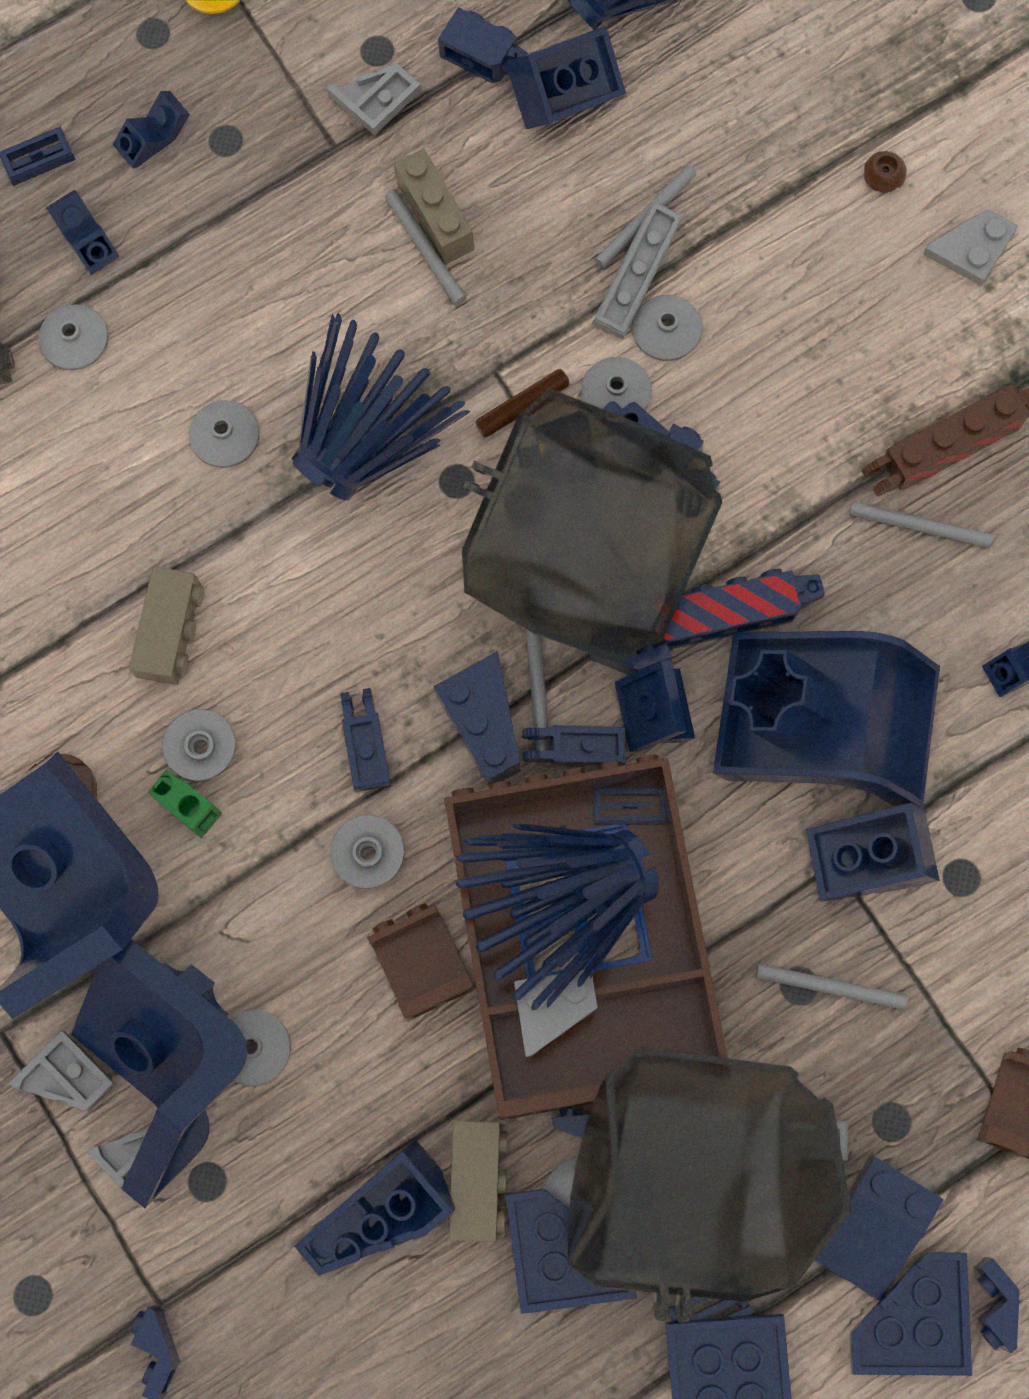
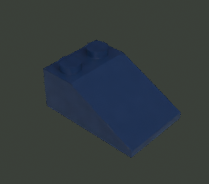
[505,26,626,129]
[806,803,940,902]
[811,1157,944,1301]

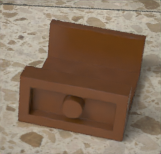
[367,903,475,1022]
[977,1048,1029,1159]

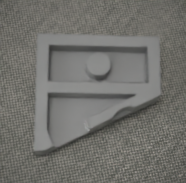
[924,209,1018,286]
[9,1030,116,1111]

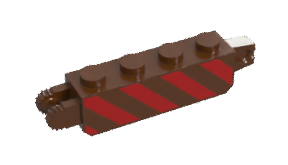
[861,384,1029,496]

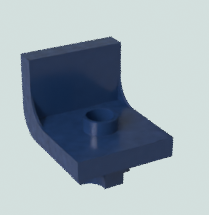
[713,631,940,808]
[0,751,159,1019]
[71,939,247,1209]

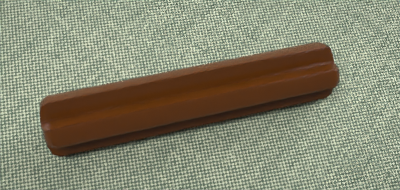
[476,369,570,437]

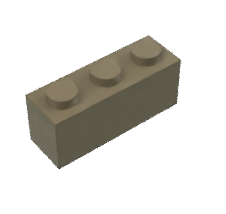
[394,148,475,265]
[129,566,204,685]
[449,1121,508,1242]

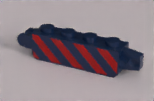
[626,569,825,650]

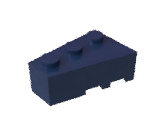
[434,651,521,786]

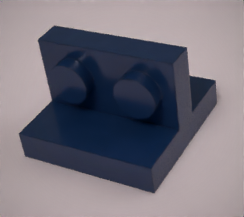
[614,660,695,752]

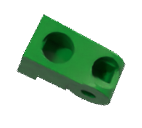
[147,770,222,839]

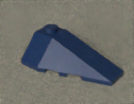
[294,1139,455,1276]

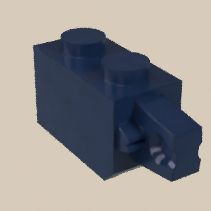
[438,7,527,83]

